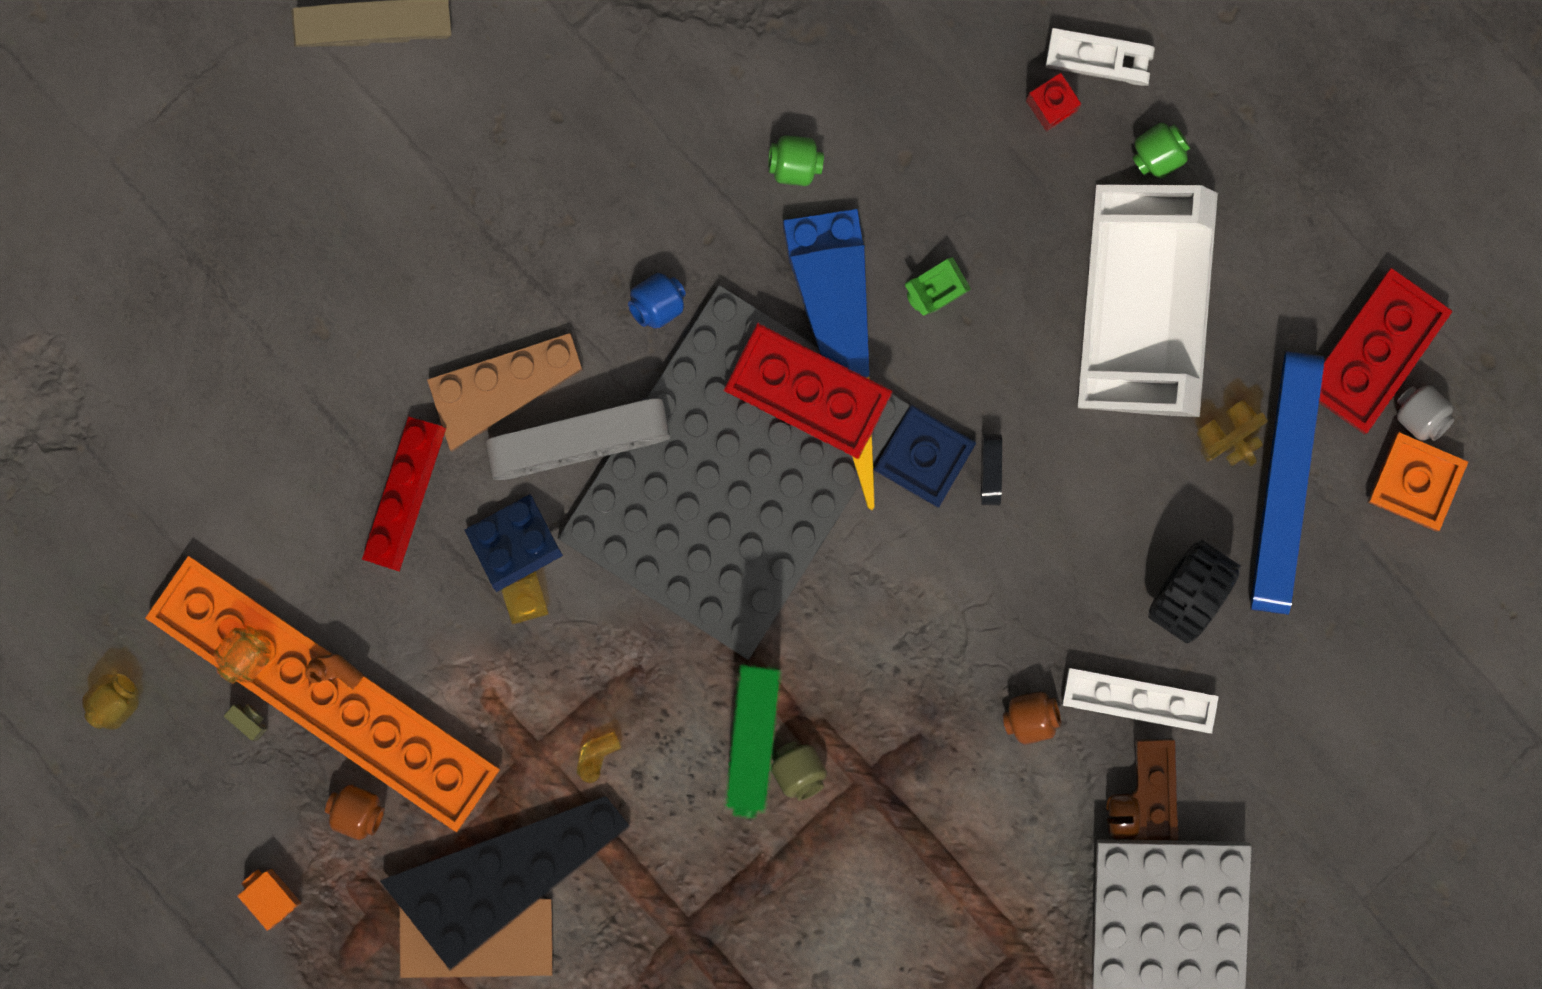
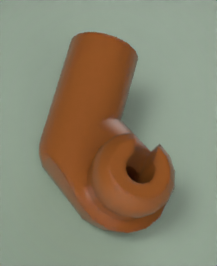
[305,654,365,690]

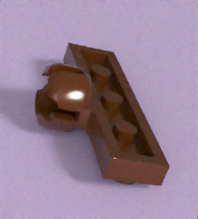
[1106,738,1178,841]

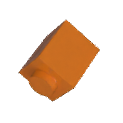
[238,869,301,931]

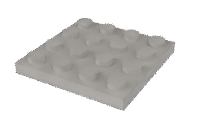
[1092,839,1251,989]

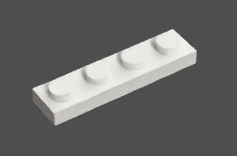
[1062,668,1219,734]

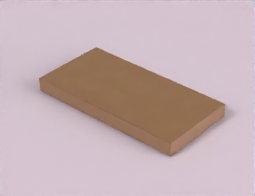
[400,898,553,978]

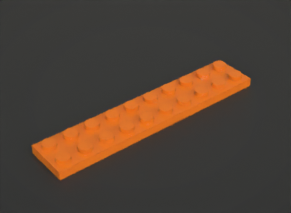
[145,556,501,833]

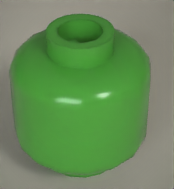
[1132,122,1191,179]
[768,135,824,186]

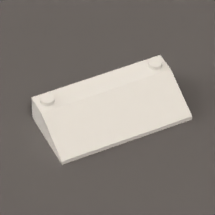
[1078,185,1218,417]

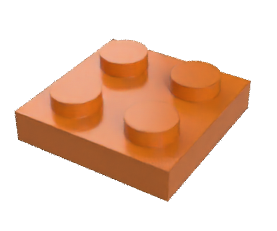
[1367,432,1468,532]

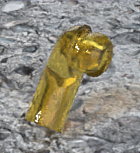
[576,731,622,783]

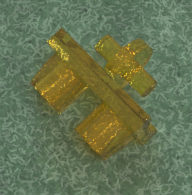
[1196,400,1268,467]

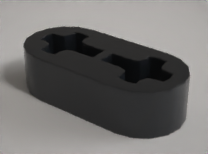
[981,434,1002,506]

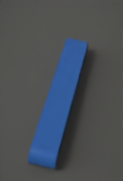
[1250,351,1324,615]

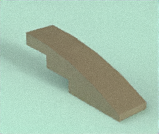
[291,0,451,47]

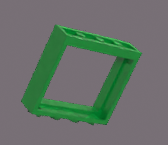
[726,666,780,818]

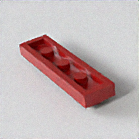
[362,416,446,572]

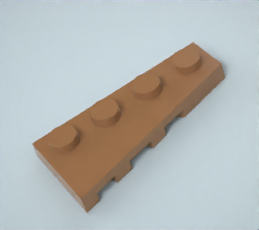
[427,333,583,452]

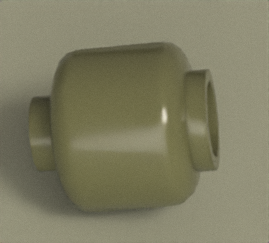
[771,742,827,801]

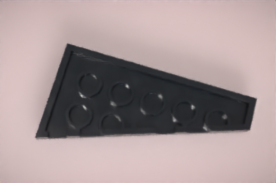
[380,796,630,971]

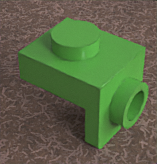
[905,257,971,316]

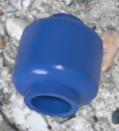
[628,273,686,329]

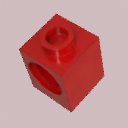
[1026,73,1081,132]

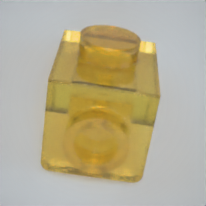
[501,570,549,625]

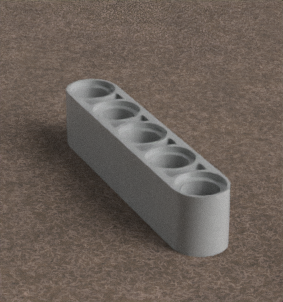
[486,399,670,480]

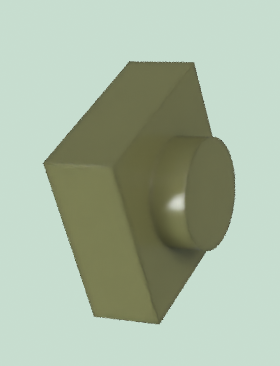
[224,704,267,741]

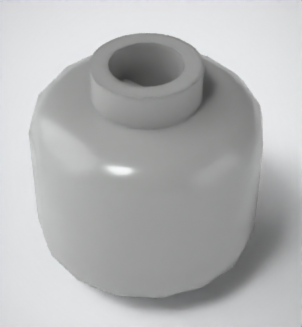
[1397,385,1454,441]

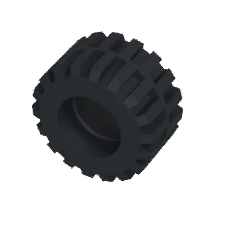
[1148,540,1240,644]

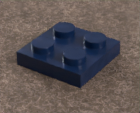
[464,494,563,592]

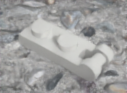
[1045,28,1155,86]

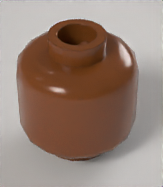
[1003,691,1062,745]
[325,785,385,840]

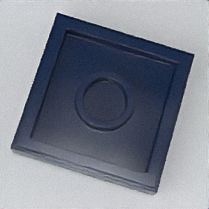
[873,405,976,508]

